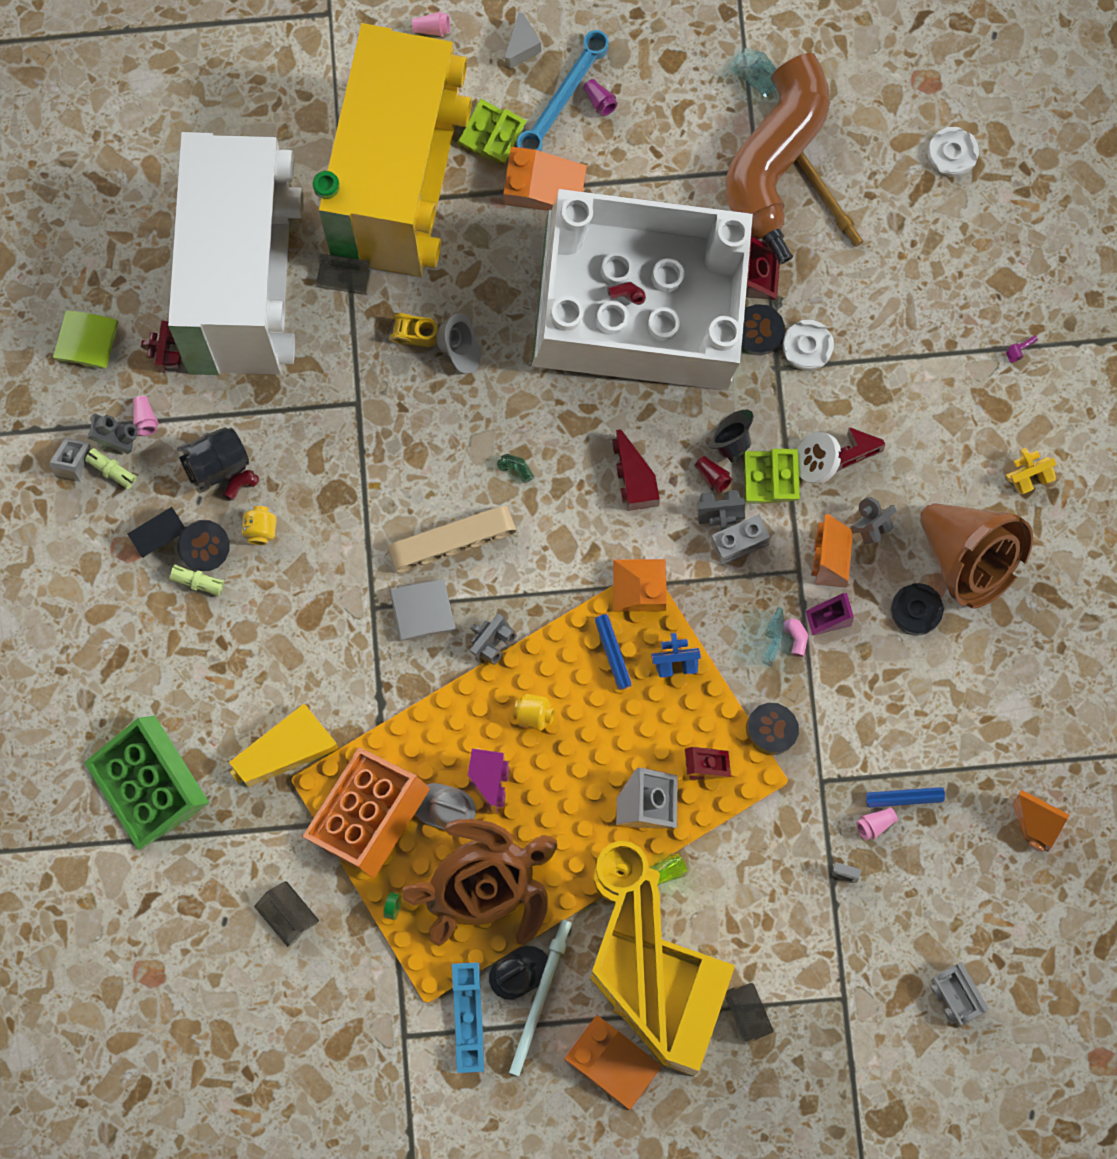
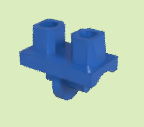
[651,633,701,677]

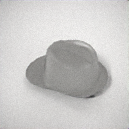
[436,313,481,374]
[415,783,476,830]

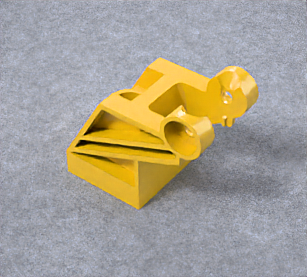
[590,841,735,1077]

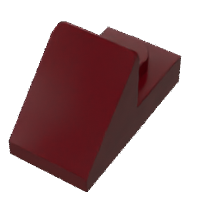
[836,428,885,472]
[685,747,731,781]

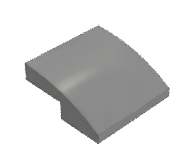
[389,579,455,641]

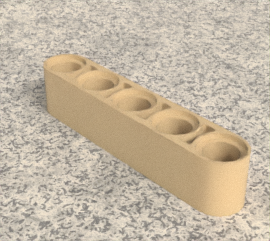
[388,506,517,573]

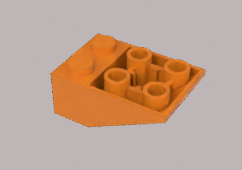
[811,514,853,588]

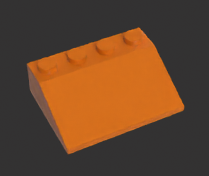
[302,747,431,879]

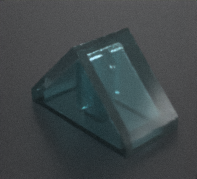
[728,47,777,97]

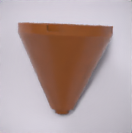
[920,503,1033,609]

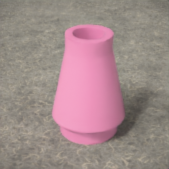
[412,11,450,37]
[133,396,159,436]
[856,807,898,841]

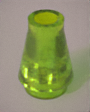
[654,852,689,886]

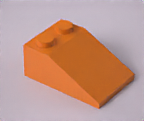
[503,147,587,211]
[564,1015,662,1110]

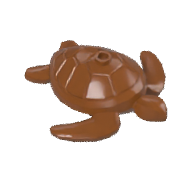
[402,819,557,946]

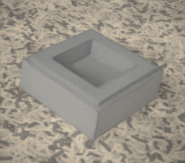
[832,862,861,883]

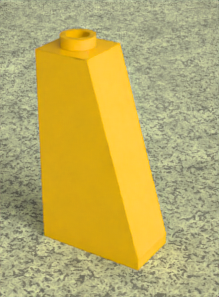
[229,704,339,787]

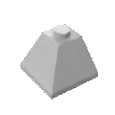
[616,768,677,829]

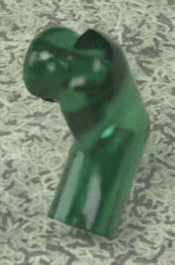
[497,454,534,483]

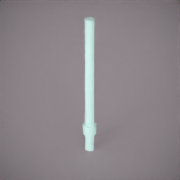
[509,920,572,1077]

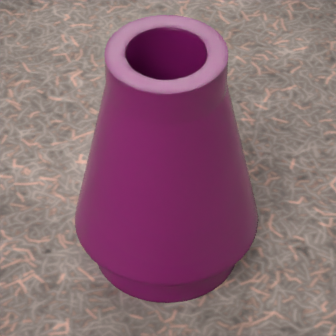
[583,79,618,116]

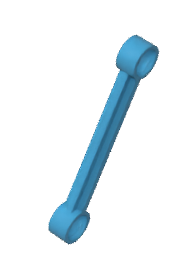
[517,30,609,151]

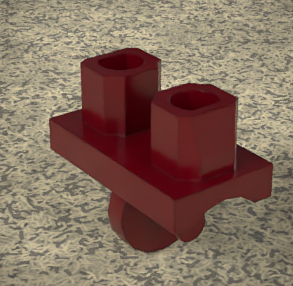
[141,320,181,373]

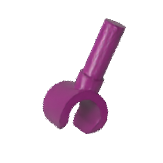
[1006,335,1038,363]

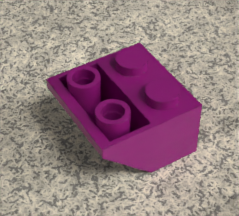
[468,749,510,815]

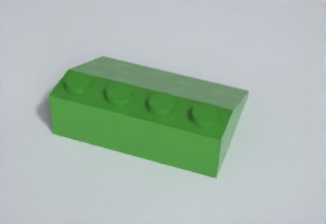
[84,715,210,850]

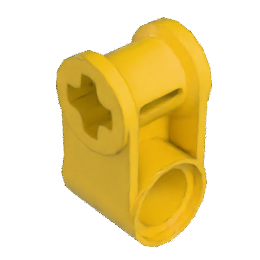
[389,313,438,347]

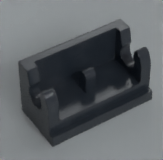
[127,507,185,558]

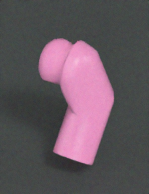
[783,618,808,657]

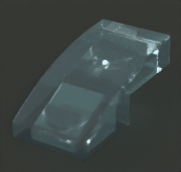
[762,607,784,667]

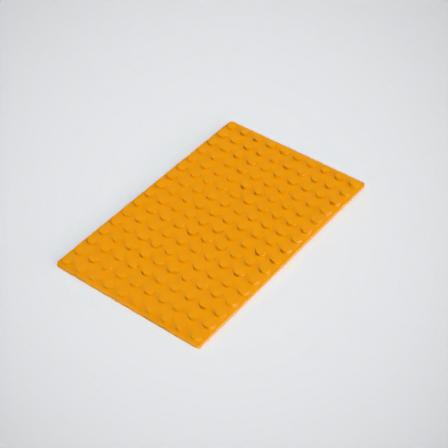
[292,585,788,1003]

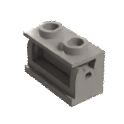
[711,514,770,566]
[930,962,989,1028]

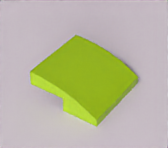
[457,98,527,165]
[53,310,119,369]
[743,449,800,504]

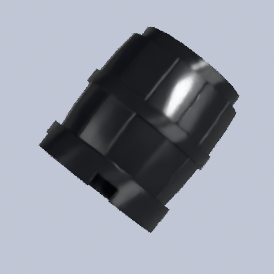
[177,427,249,494]

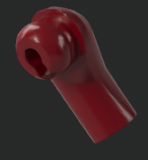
[607,282,646,305]

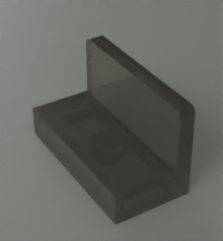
[316,253,371,295]
[254,881,319,947]
[724,983,773,1045]

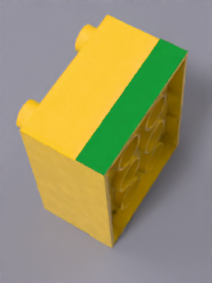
[319,23,472,277]

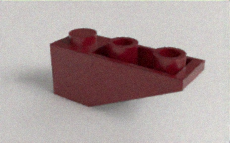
[612,429,660,511]

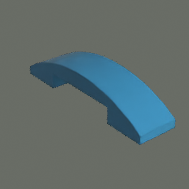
[452,962,484,1073]

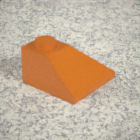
[613,559,667,612]
[1013,790,1070,852]

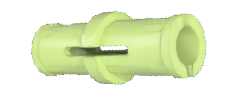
[85,448,137,490]
[169,565,225,597]

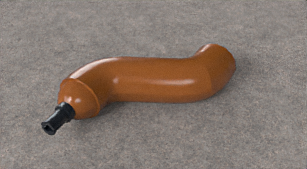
[725,53,830,265]

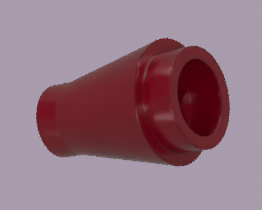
[694,456,732,493]

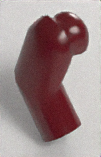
[222,470,259,501]

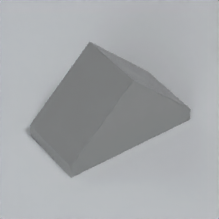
[505,13,541,69]
[49,438,90,482]

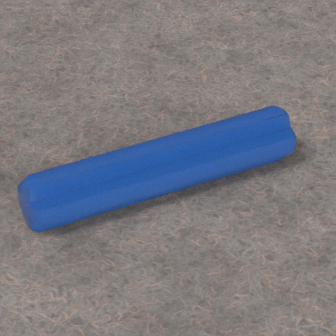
[595,614,631,690]
[866,787,945,808]

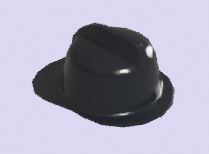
[709,409,754,463]
[489,946,548,1000]

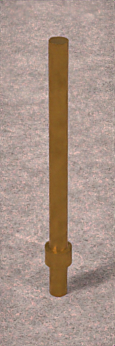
[796,152,864,247]

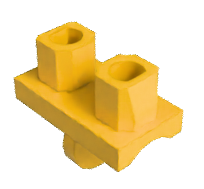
[1005,448,1057,494]

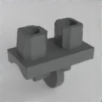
[87,413,137,454]
[698,490,745,531]
[850,497,897,544]
[470,613,517,665]

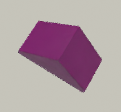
[806,593,854,635]

